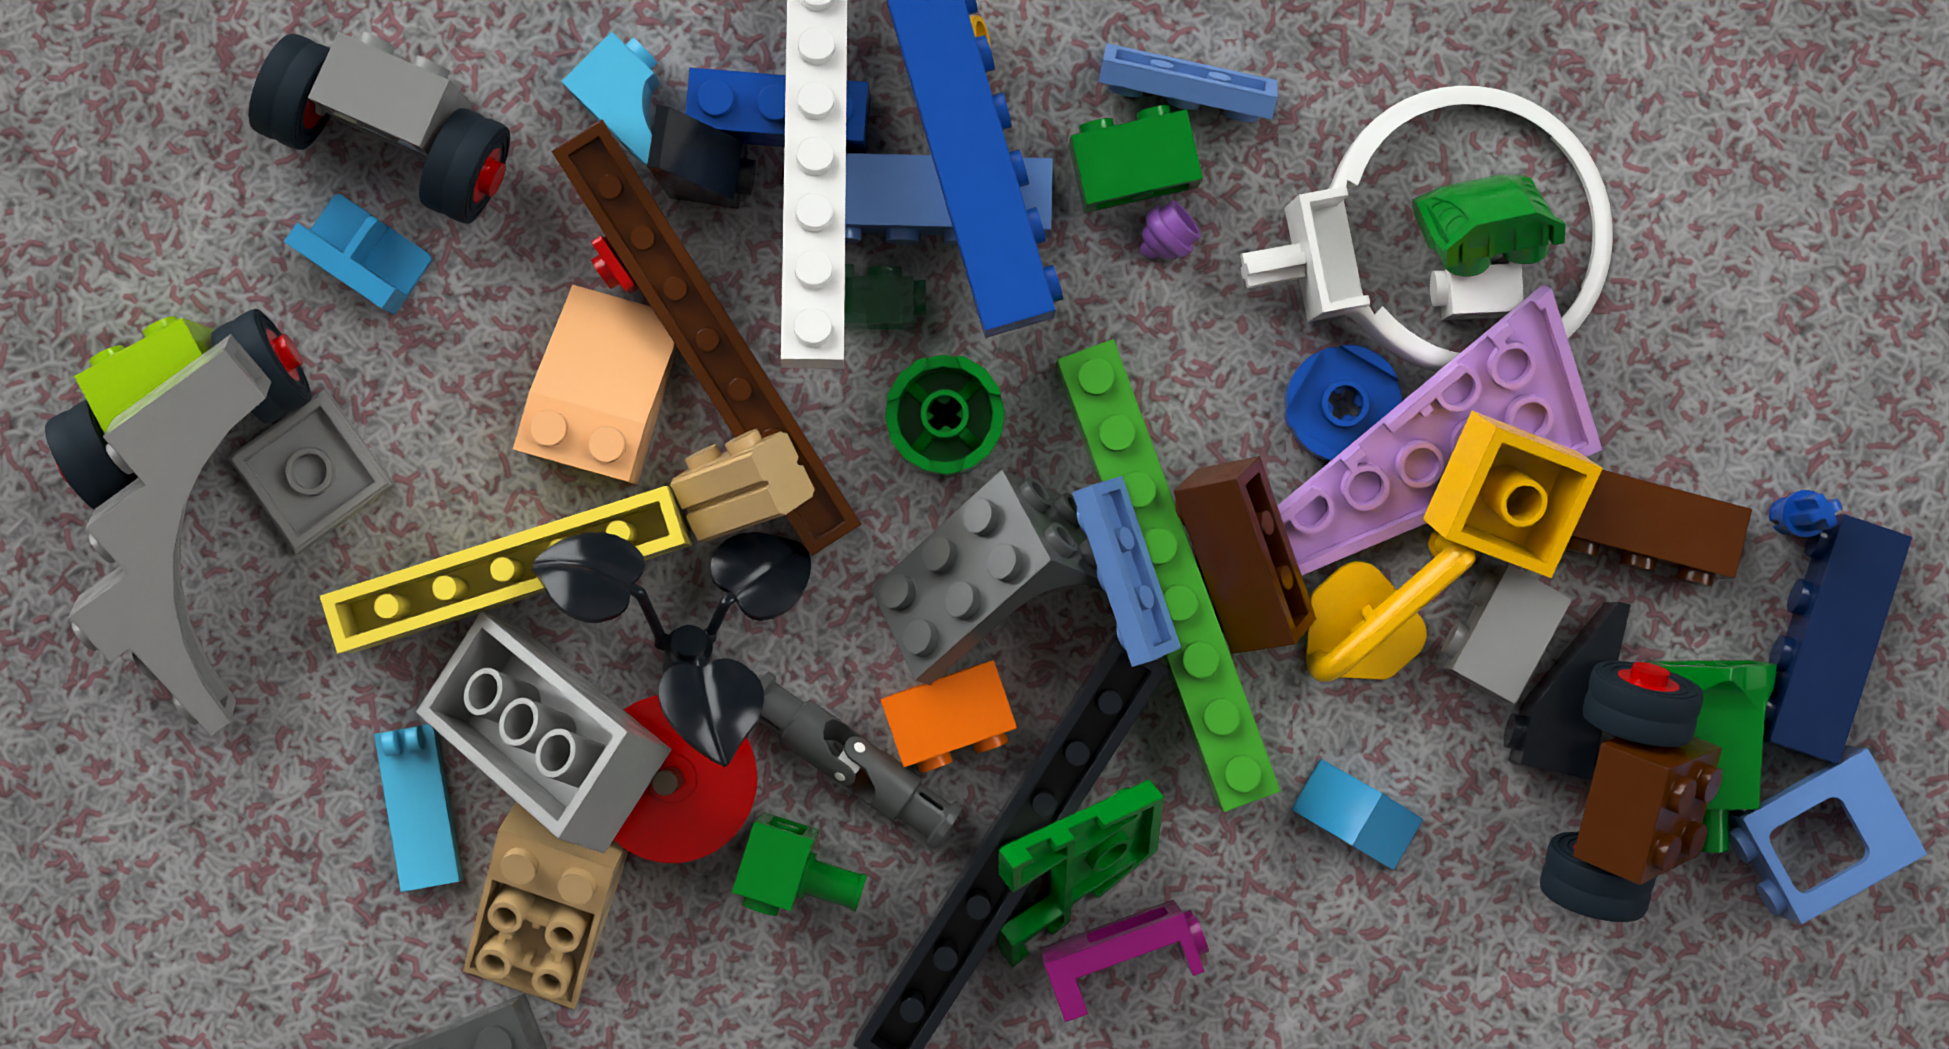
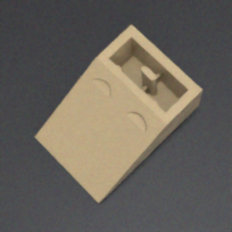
[463,802,628,1009]

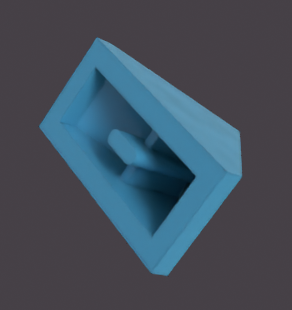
[1291,759,1423,870]

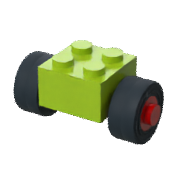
[45,309,311,510]

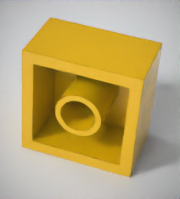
[1423,410,1603,578]

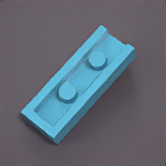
[374,724,463,892]

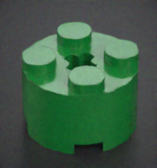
[885,355,1005,478]

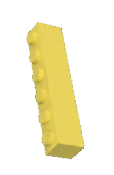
[320,486,693,654]

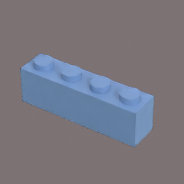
[845,153,1053,246]

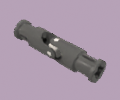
[758,671,963,849]

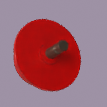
[613,695,758,863]

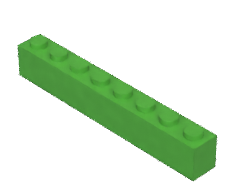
[1055,339,1281,812]

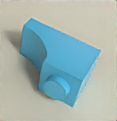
[561,31,661,172]

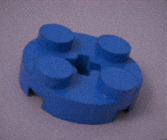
[1284,345,1404,462]

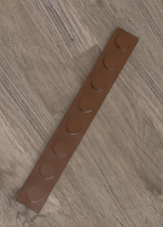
[551,119,862,556]

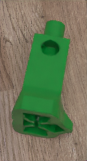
[1645,660,1777,853]

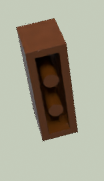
[1173,456,1317,654]
[1565,470,1752,587]

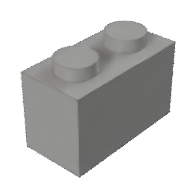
[1441,564,1572,704]

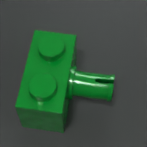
[732,812,867,916]

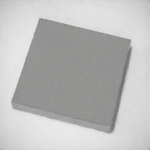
[228,389,396,554]

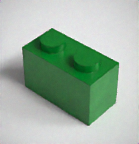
[1069,105,1203,214]

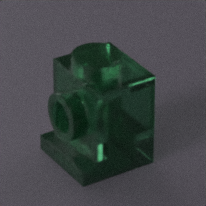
[844,264,926,330]

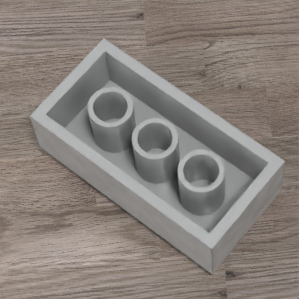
[416,612,672,853]

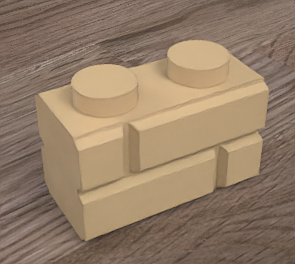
[670,429,815,542]

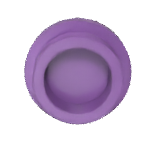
[1139,200,1201,260]

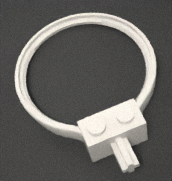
[1240,86,1613,372]

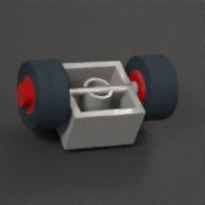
[248,31,510,224]

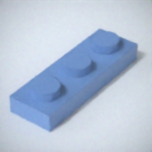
[1098,43,1278,122]
[1072,476,1181,667]

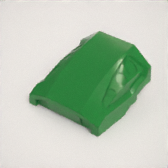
[1412,175,1566,277]

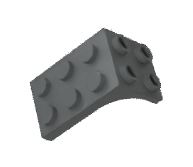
[871,469,1105,685]

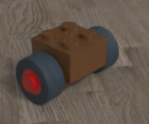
[1540,661,1723,922]

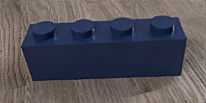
[1763,514,1913,764]

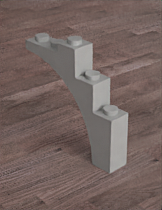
[68,334,271,736]

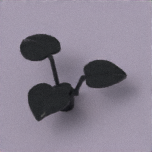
[532,532,811,767]

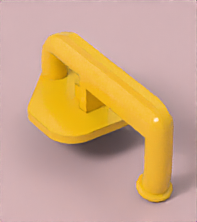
[1306,530,1476,683]

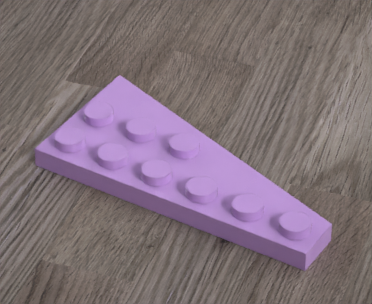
[1277,284,1603,575]

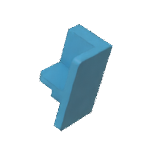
[284,194,432,315]

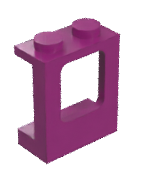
[1041,899,1209,1022]

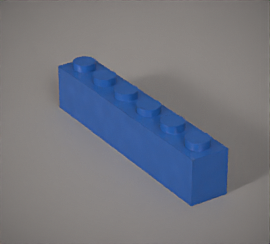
[886,0,1063,338]

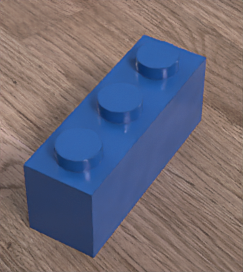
[685,67,871,153]

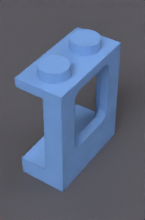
[1729,746,1927,924]

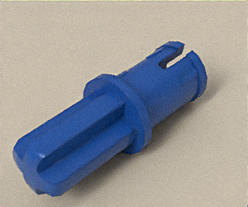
[1769,490,1843,538]

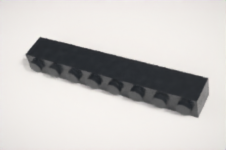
[853,635,1169,1049]

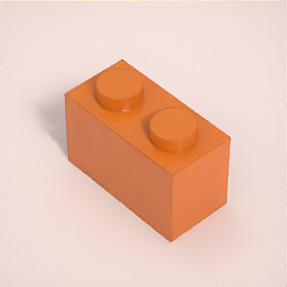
[880,659,1017,773]

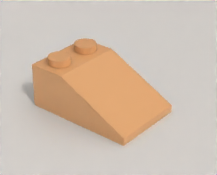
[513,284,677,485]

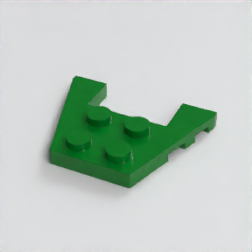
[999,779,1164,968]

